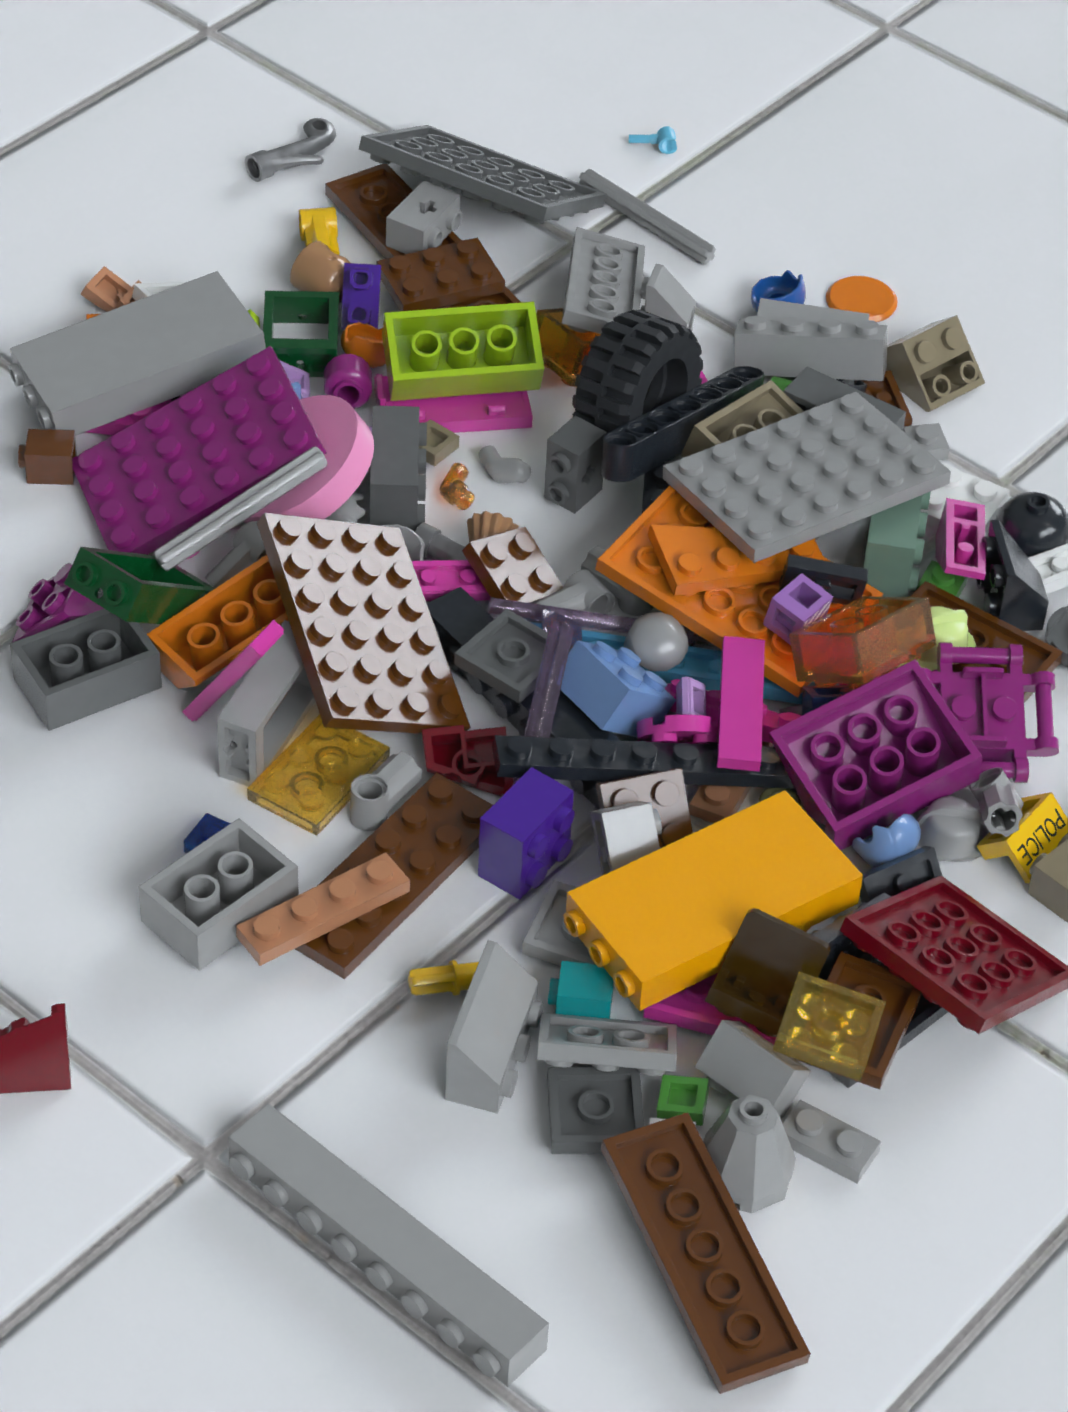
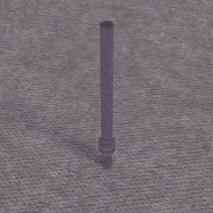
[488,597,717,647]

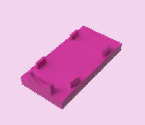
[374,374,533,433]

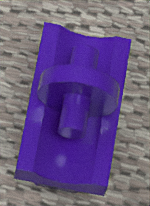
[341,263,382,330]

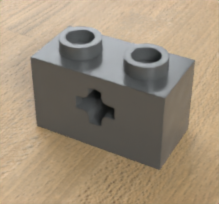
[544,415,607,514]

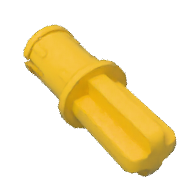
[408,960,479,996]

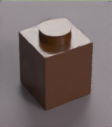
[18,429,77,485]

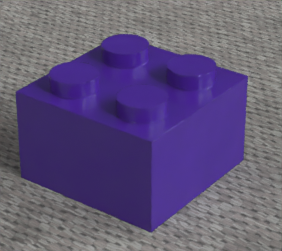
[478,767,575,900]

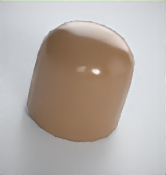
[290,241,350,303]

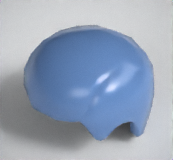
[852,814,921,868]

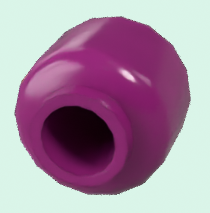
[324,354,372,409]

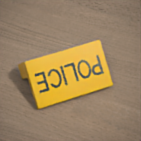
[977,792,1068,884]

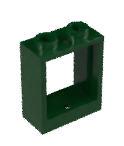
[263,291,339,378]

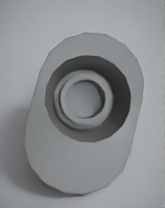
[887,796,987,862]

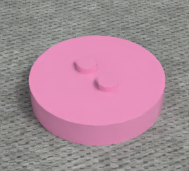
[243,395,374,524]

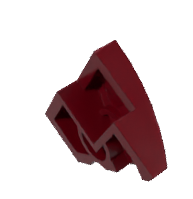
[422,725,514,797]
[0,1003,71,1094]

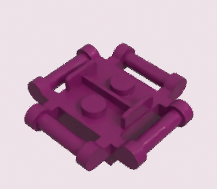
[921,642,1059,783]

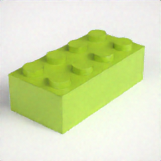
[382,302,544,401]

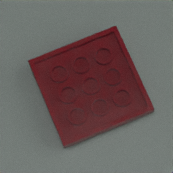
[839,876,1068,1034]

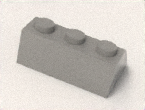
[445,940,544,1114]

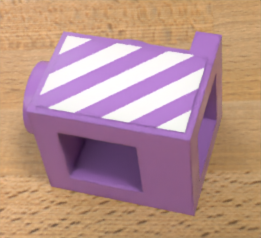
[763,573,833,648]

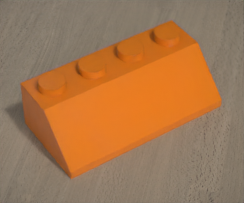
[147,555,289,689]

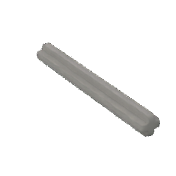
[579,169,716,264]
[154,447,328,571]

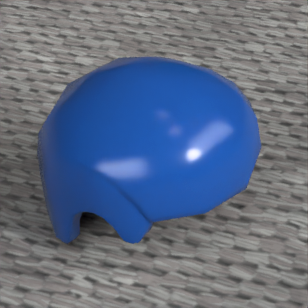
[751,270,806,312]

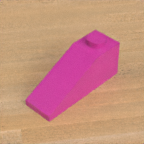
[935,498,986,580]

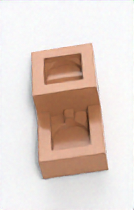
[81,266,142,312]

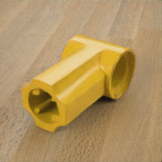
[299,207,339,255]

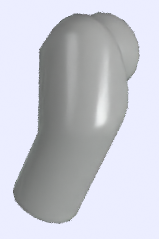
[479,445,531,483]

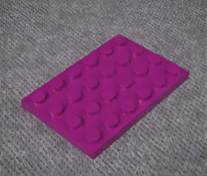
[72,346,327,555]

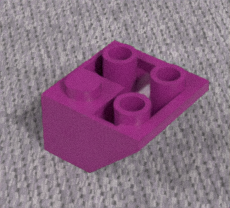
[12,563,104,643]

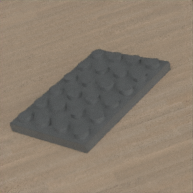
[359,125,607,224]

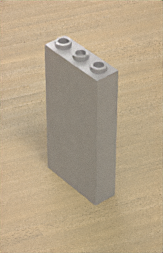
[8,271,266,436]

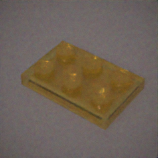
[247,714,390,836]

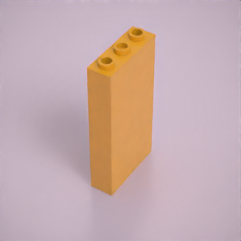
[563,790,863,1011]

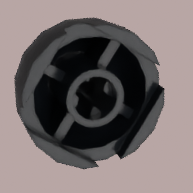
[995,492,1068,558]

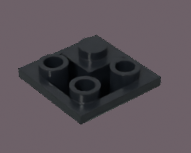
[976,520,1049,631]

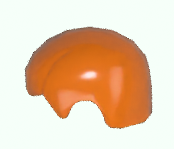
[341,322,386,368]

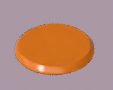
[826,276,898,322]

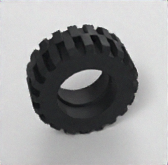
[572,310,703,433]

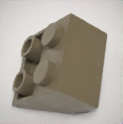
[886,315,985,412]

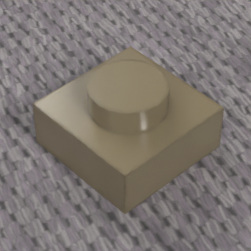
[419,419,460,467]

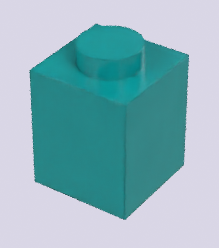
[548,961,614,1019]

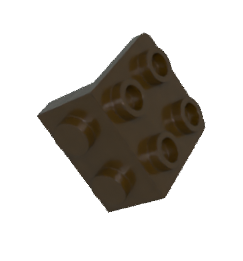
[705,908,830,1041]

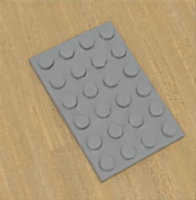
[663,392,951,563]

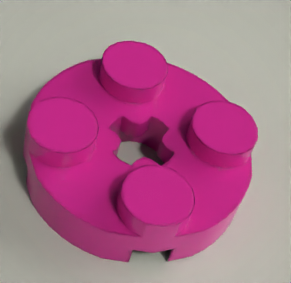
[637,714,719,745]

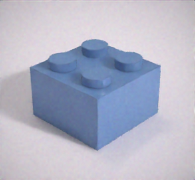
[551,640,676,737]

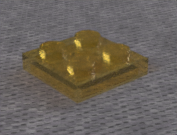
[772,972,886,1081]

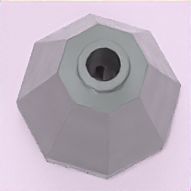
[703,1094,796,1213]

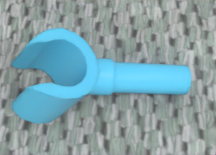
[629,126,677,154]

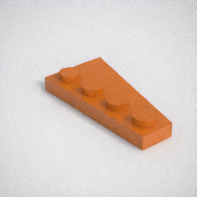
[647,524,825,596]

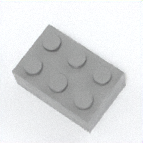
[138,818,299,971]

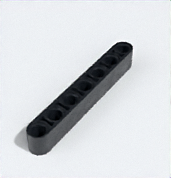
[601,366,764,482]

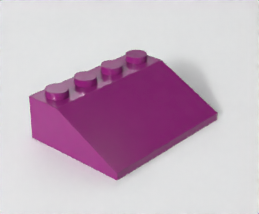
[769,659,983,850]

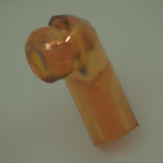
[439,463,475,510]

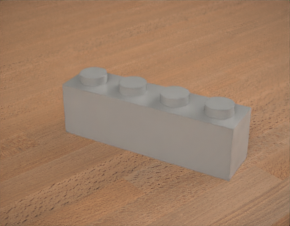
[734,316,887,381]

